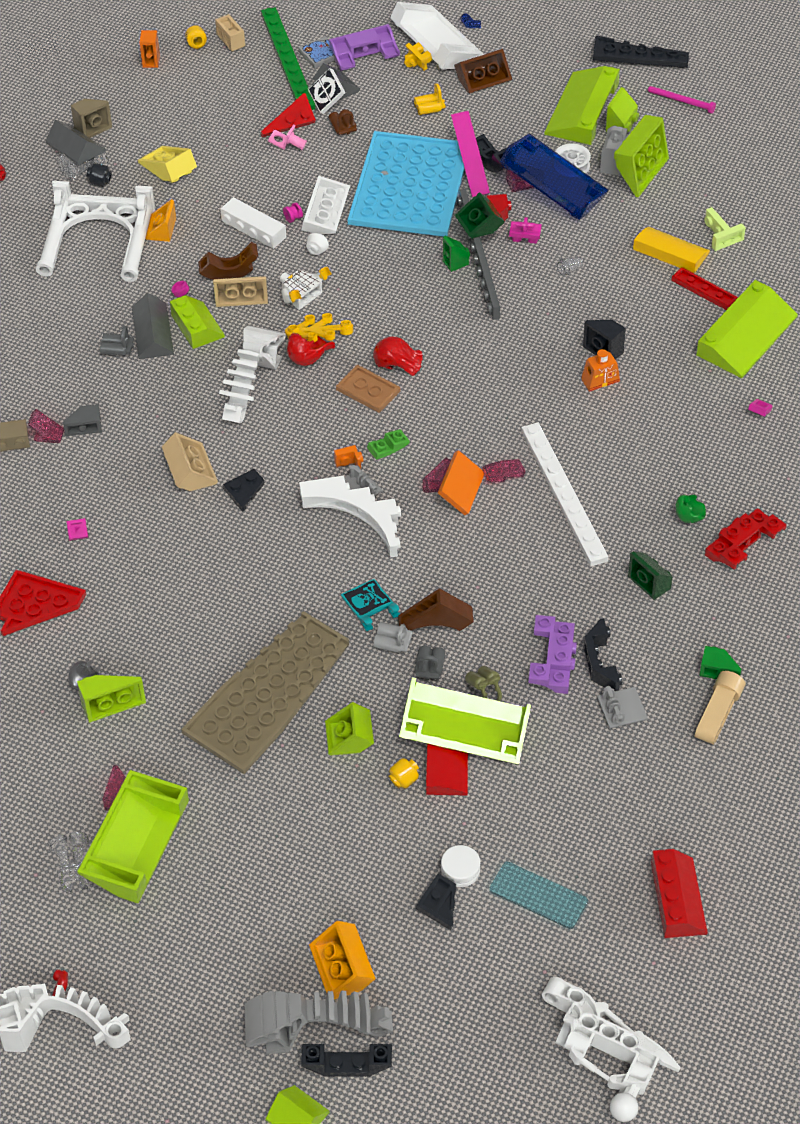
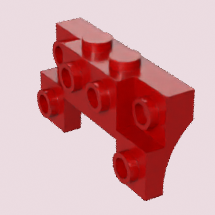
[705,508,787,569]

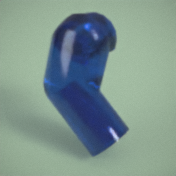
[460,13,481,28]

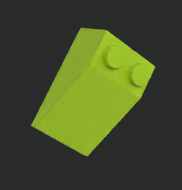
[77,675,146,723]

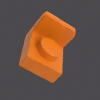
[334,445,363,469]

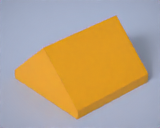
[145,199,176,242]

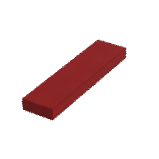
[671,267,738,310]

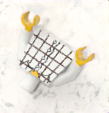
[280,267,332,310]

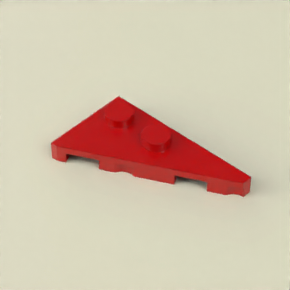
[261,93,316,138]

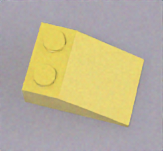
[138,146,197,183]

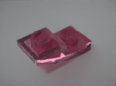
[482,459,526,482]

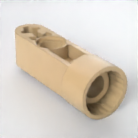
[695,671,746,745]

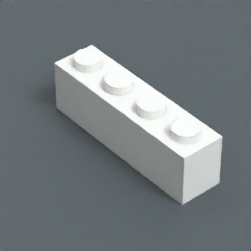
[220,197,286,249]

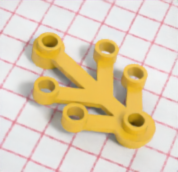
[285,313,354,342]

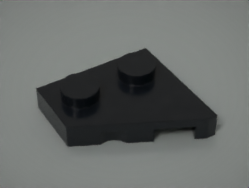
[415,873,456,930]

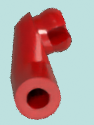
[52,969,68,996]

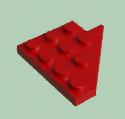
[0,570,87,636]

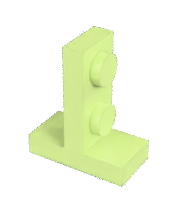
[704,207,746,251]

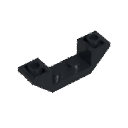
[584,618,622,691]
[301,1044,392,1077]

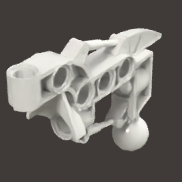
[542,977,680,1122]

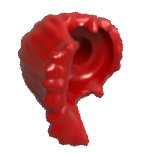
[287,333,335,366]
[373,336,423,376]

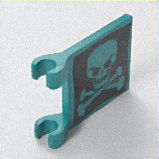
[341,579,400,631]

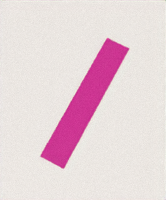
[451,111,490,197]

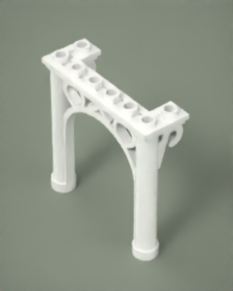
[36,181,156,282]

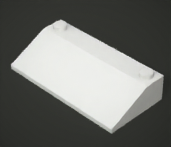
[390,2,484,70]

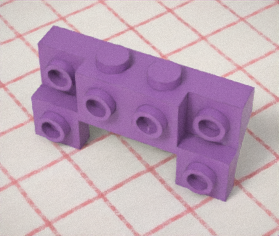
[329,24,400,71]
[529,615,577,694]

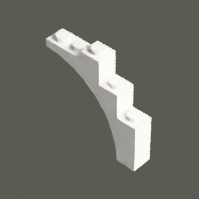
[299,475,401,557]

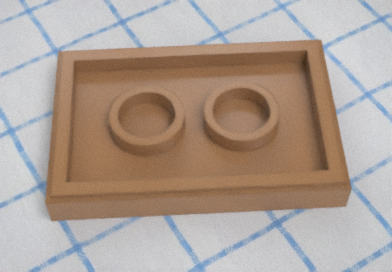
[336,365,401,413]

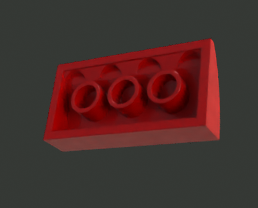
[426,744,468,796]

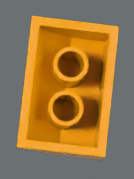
[309,921,376,1000]

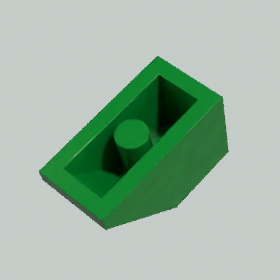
[443,236,470,272]
[700,646,742,679]

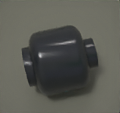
[86,163,112,187]

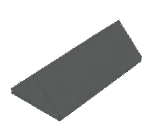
[46,120,106,165]
[132,293,174,359]

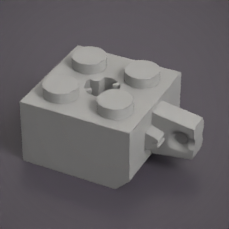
[600,126,628,176]

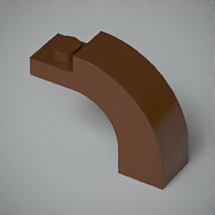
[198,242,258,280]

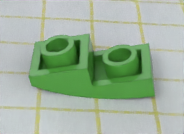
[367,429,410,460]

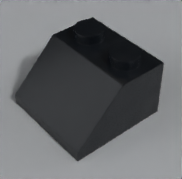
[583,320,626,360]

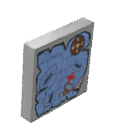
[298,36,335,69]

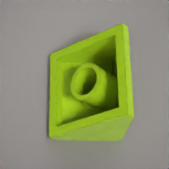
[265,1085,330,1124]

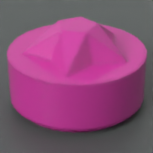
[171,281,189,297]

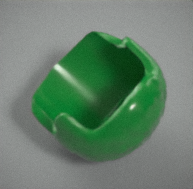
[675,494,706,523]

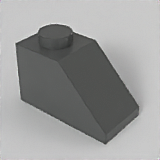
[63,404,102,436]

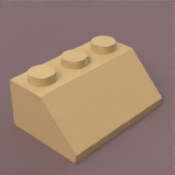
[213,276,268,307]
[162,432,218,491]

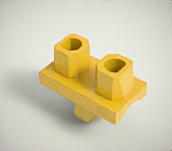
[404,42,432,71]

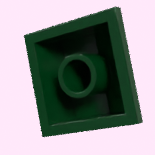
[455,192,505,239]
[628,551,673,600]

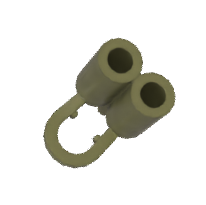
[465,666,502,701]

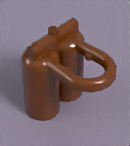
[328,109,357,135]

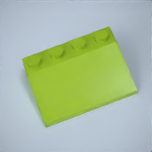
[614,115,669,197]

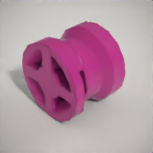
[283,202,303,223]

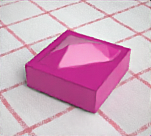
[748,399,773,417]
[66,518,88,541]

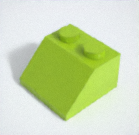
[606,87,639,132]
[325,702,374,756]

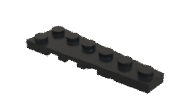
[593,36,689,68]

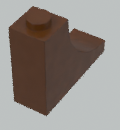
[398,588,474,631]

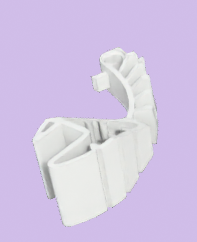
[219,326,286,423]
[0,984,131,1052]

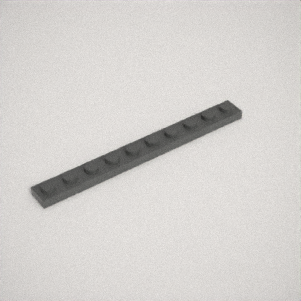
[457,189,500,320]

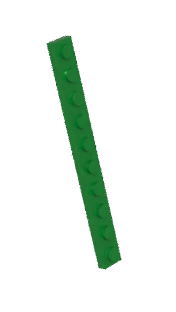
[261,7,316,110]

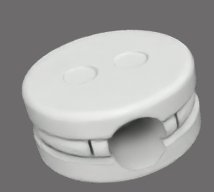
[441,845,480,887]

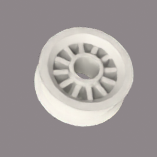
[554,144,591,178]

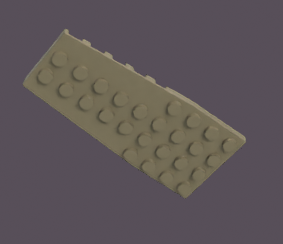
[181,611,349,774]

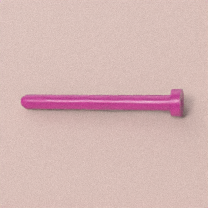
[648,86,716,114]

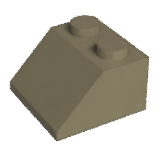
[71,99,112,138]

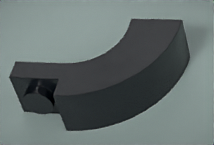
[476,134,516,173]

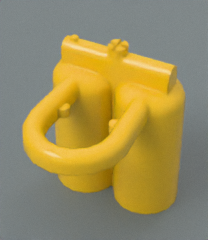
[414,83,446,115]

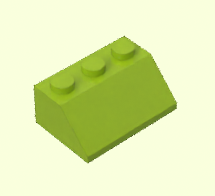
[170,295,225,349]

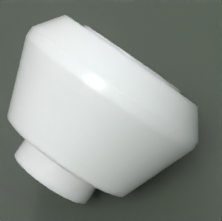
[306,233,329,255]

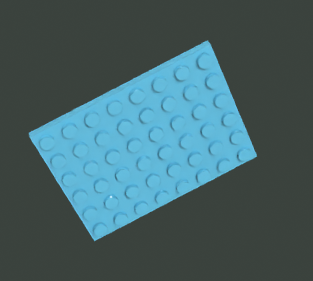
[348,131,465,236]

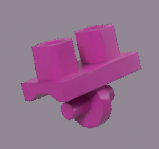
[509,217,542,244]

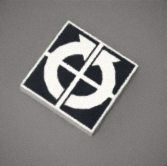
[308,68,346,114]

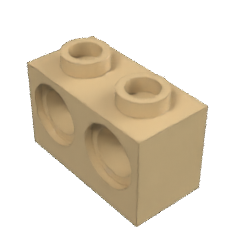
[215,14,245,51]

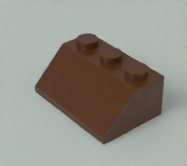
[454,49,513,93]

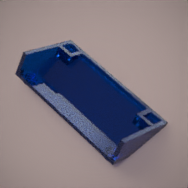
[500,133,609,220]

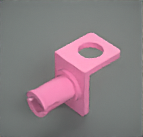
[268,125,307,150]

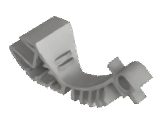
[245,991,393,1054]

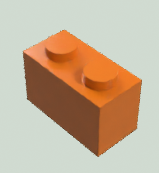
[139,30,160,68]

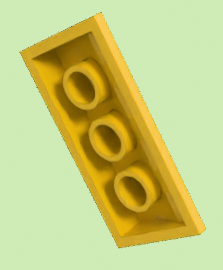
[633,227,710,274]

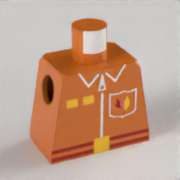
[581,349,620,392]

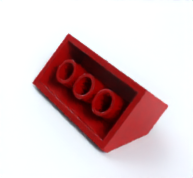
[651,849,708,938]

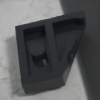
[223,469,265,512]

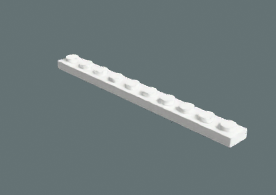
[521,422,608,567]

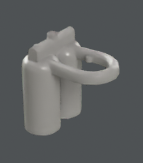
[373,622,413,653]

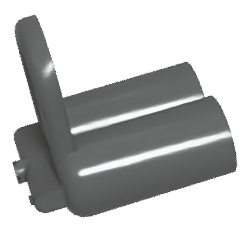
[100,326,135,356]
[415,646,446,680]

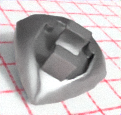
[68,660,101,689]

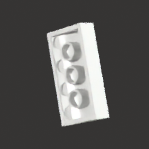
[301,176,350,234]

